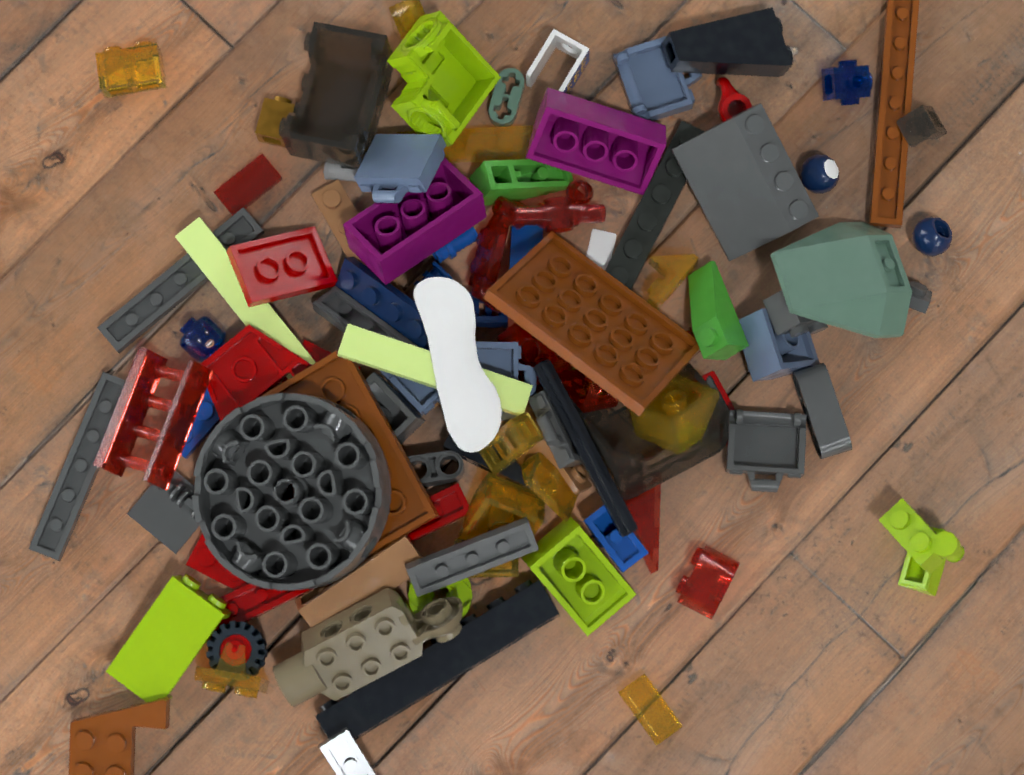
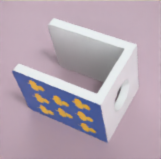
[526,29,590,94]

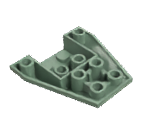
[770,222,912,338]

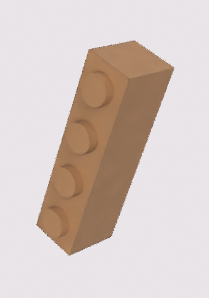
[295,535,423,627]

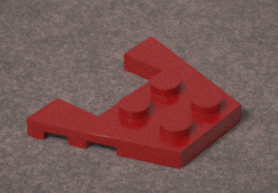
[199,325,312,422]

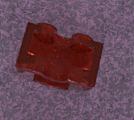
[675,545,740,620]

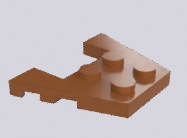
[69,697,170,775]

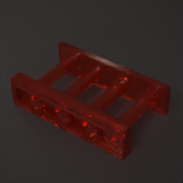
[93,347,213,491]

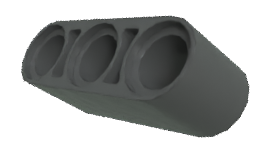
[792,363,852,459]
[407,451,465,488]

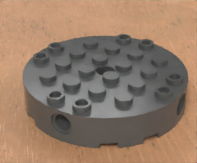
[192,393,391,591]

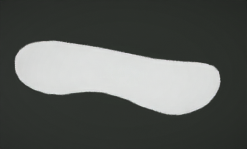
[414,277,502,453]

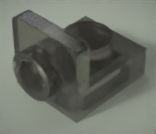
[897,105,947,147]

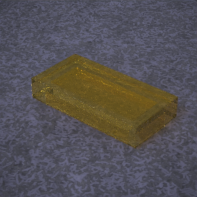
[618,673,683,746]

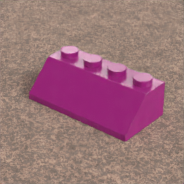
[526,88,666,195]

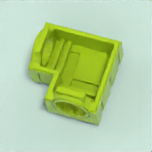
[387,11,501,146]

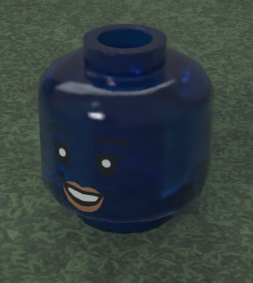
[179,316,226,362]

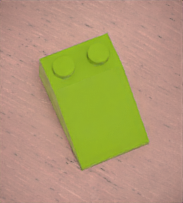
[521,515,637,636]

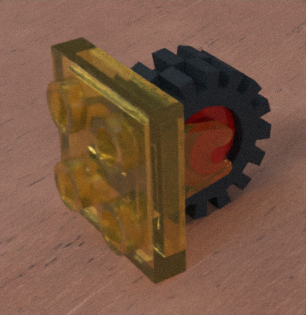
[194,621,269,698]

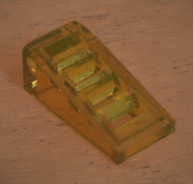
[479,412,544,476]

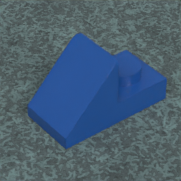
[583,505,648,573]

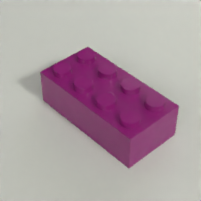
[343,157,487,285]

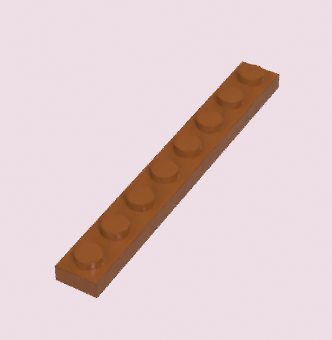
[869,0,919,228]

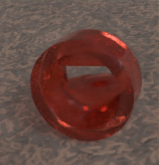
[566,180,594,206]

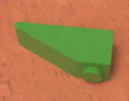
[469,159,575,206]
[688,261,749,360]

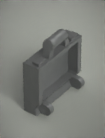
[528,390,608,469]
[726,409,807,493]

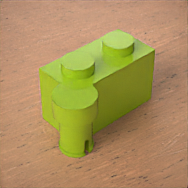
[879,498,965,574]

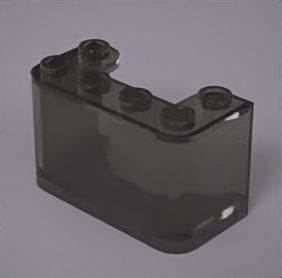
[279,22,393,169]

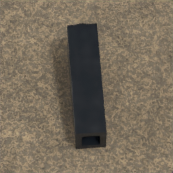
[662,7,793,77]

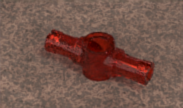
[510,196,606,233]

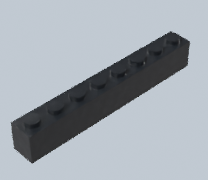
[315,580,559,740]

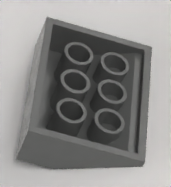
[671,103,819,261]

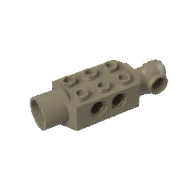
[273,588,463,707]

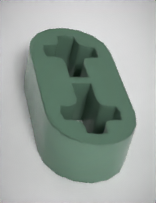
[489,68,525,128]

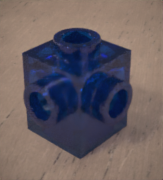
[821,60,873,106]

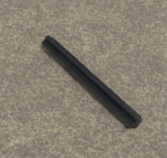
[534,359,637,537]

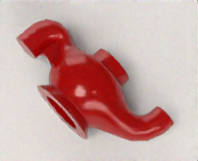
[717,77,752,122]

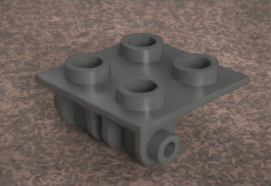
[127,465,200,554]

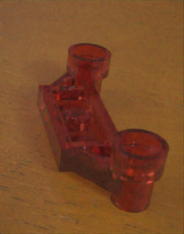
[468,196,530,313]

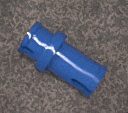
[432,227,480,264]

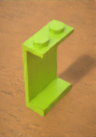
[105,574,232,703]

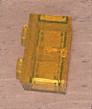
[95,41,167,98]

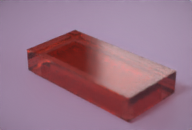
[213,154,283,216]

